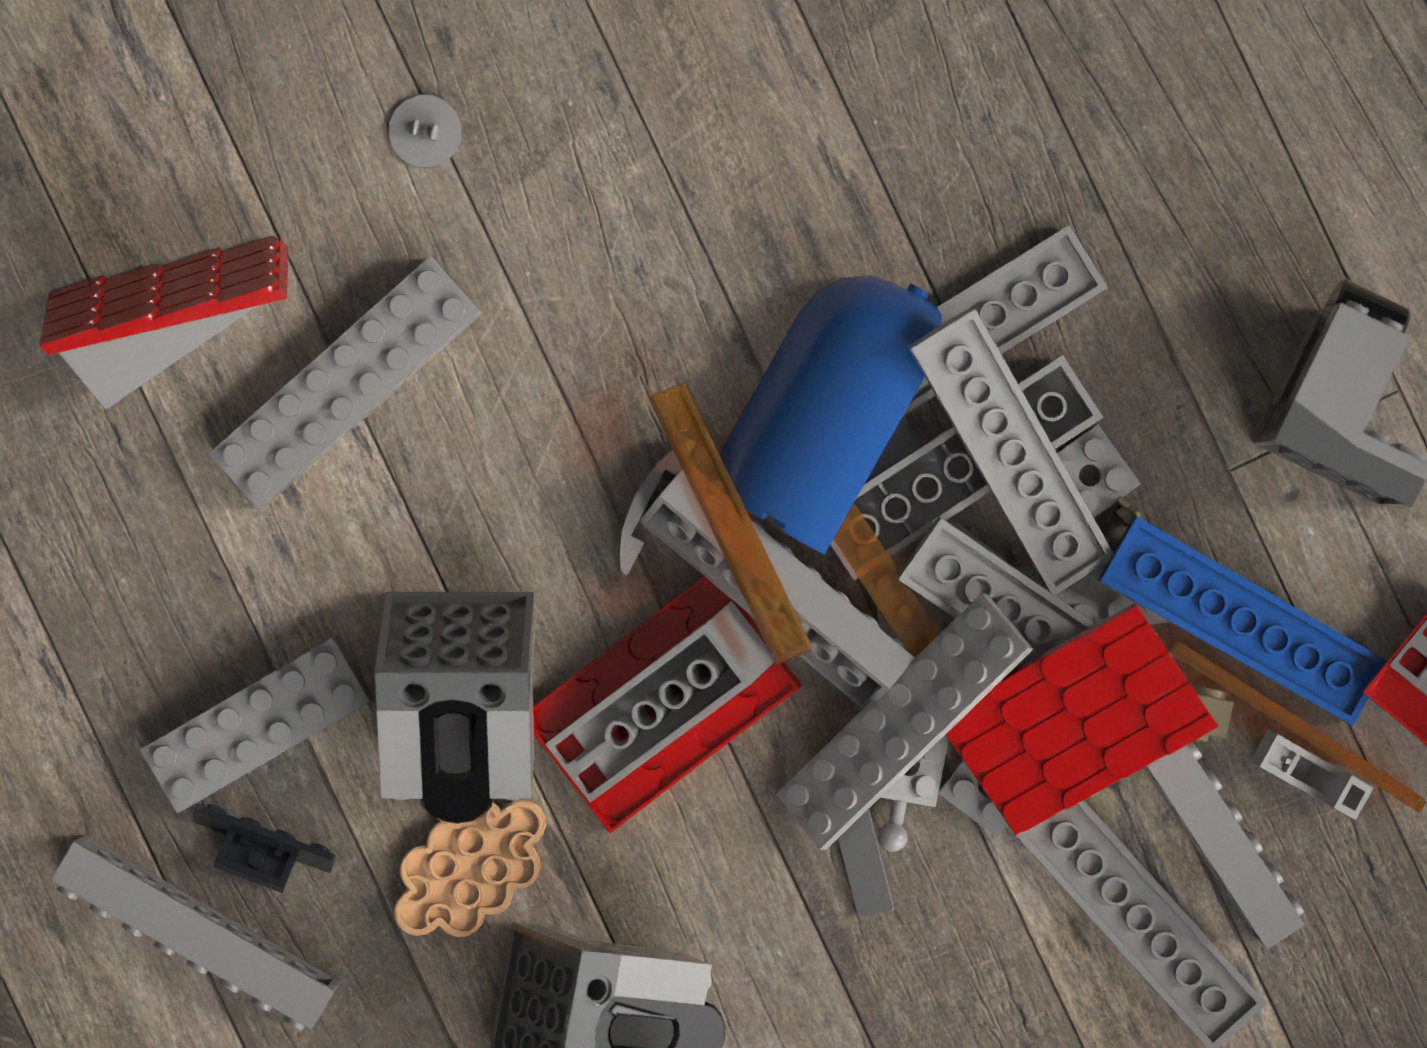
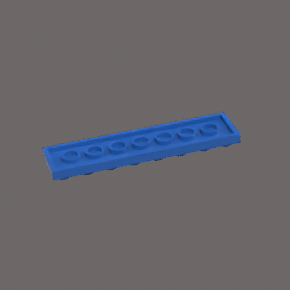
[1098,516,1388,726]

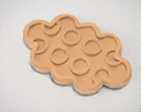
[394,797,546,937]

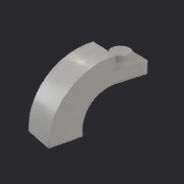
[1250,729,1373,820]

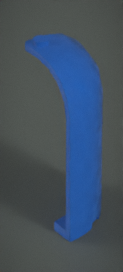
[706,275,942,555]

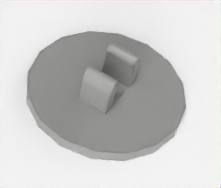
[389,95,462,168]

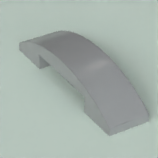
[620,440,695,575]

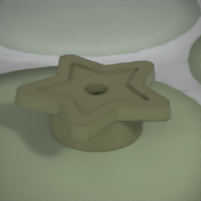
[1115,496,1148,527]

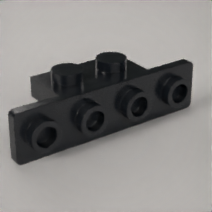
[193,804,336,893]

